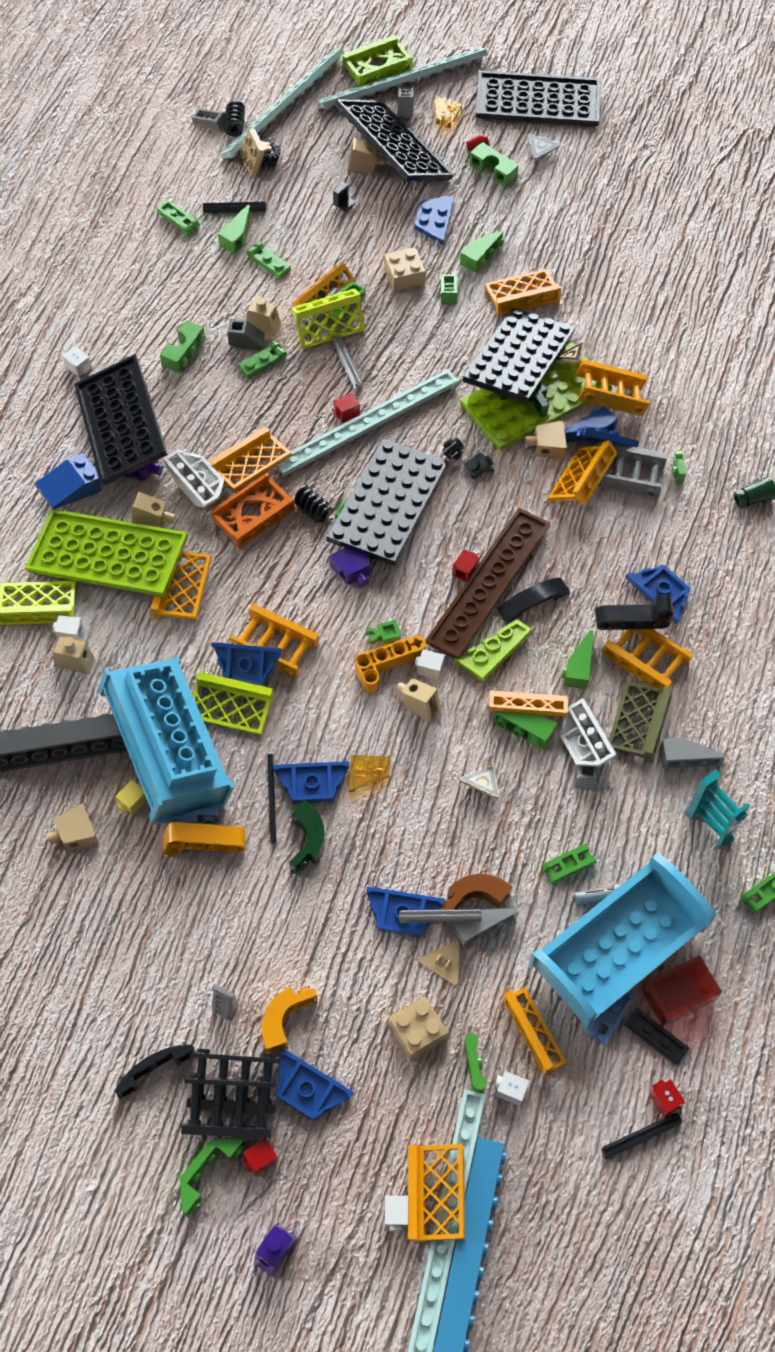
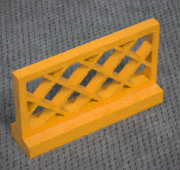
[484,269,561,316]
[208,426,292,492]
[548,440,617,505]
[151,552,212,620]
[408,1144,465,1243]

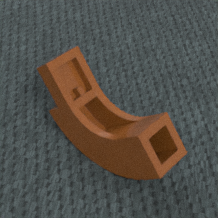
[441,874,513,910]

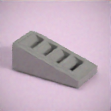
[191,108,225,131]
[576,766,598,790]
[212,985,238,1020]

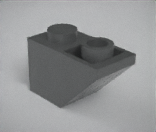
[227,319,265,349]

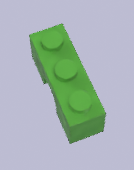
[469,142,519,187]
[160,320,206,373]

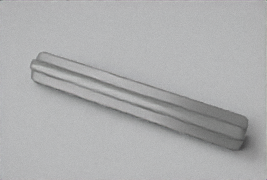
[332,335,363,390]
[399,909,482,923]

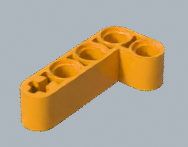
[355,635,426,693]
[163,822,246,856]

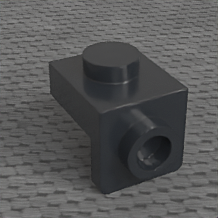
[333,182,355,212]
[464,452,495,480]

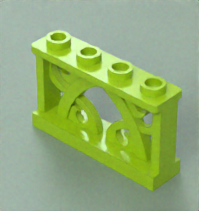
[342,35,413,87]

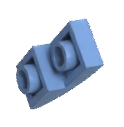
[177,808,220,825]

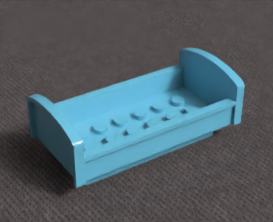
[98,655,234,824]
[528,853,716,1031]

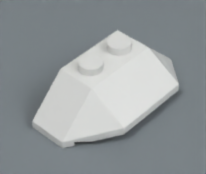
[163,450,224,508]
[560,698,617,767]

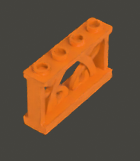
[210,473,295,549]

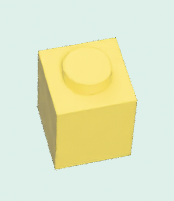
[115,780,147,816]

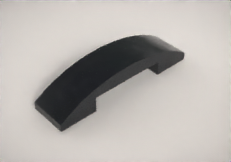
[497,577,570,624]
[115,1045,196,1100]

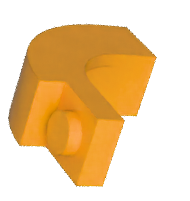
[262,987,318,1053]

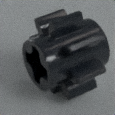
[442,437,464,460]

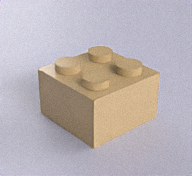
[384,247,426,292]
[388,996,448,1061]

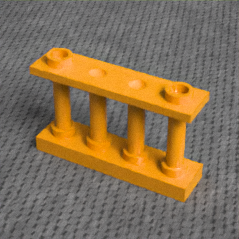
[576,359,650,416]
[230,604,319,678]
[602,629,693,689]

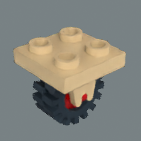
[240,129,281,176]

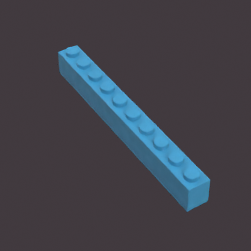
[433,1138,507,1352]

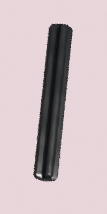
[203,201,266,213]
[601,1113,682,1159]

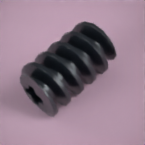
[224,101,245,137]
[294,484,333,523]

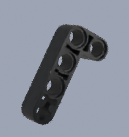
[595,594,674,630]

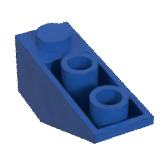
[565,406,618,443]

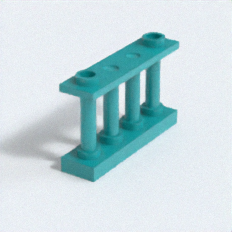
[686,769,750,849]

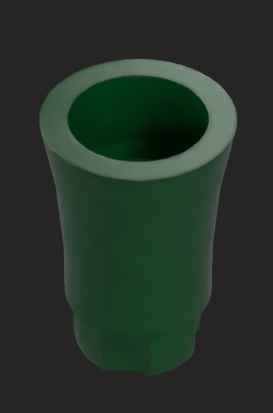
[733,476,775,508]

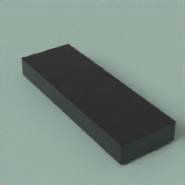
[624,1007,690,1066]

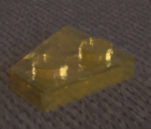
[434,95,463,128]
[349,755,390,793]

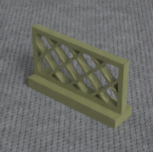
[609,681,672,763]

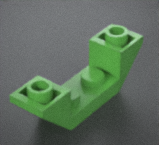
[180,1137,246,1217]

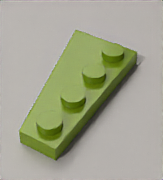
[454,620,532,682]

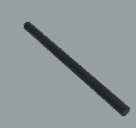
[267,754,277,844]

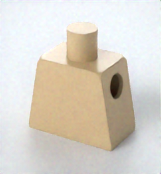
[348,138,385,173]
[246,297,281,337]
[525,421,567,459]
[132,492,175,528]
[53,636,95,674]
[395,679,441,723]
[46,803,99,851]

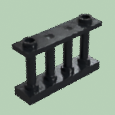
[186,1048,280,1114]
[181,1073,275,1138]

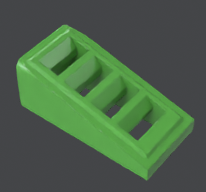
[441,275,458,305]

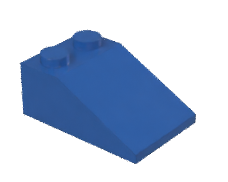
[35,453,101,510]

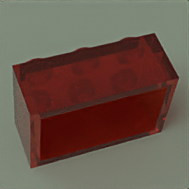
[641,955,722,1027]

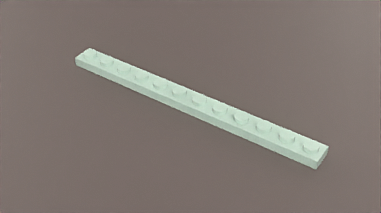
[220,47,345,159]
[317,47,488,110]
[276,369,458,477]
[408,1089,486,1352]

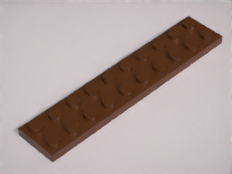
[426,508,550,659]

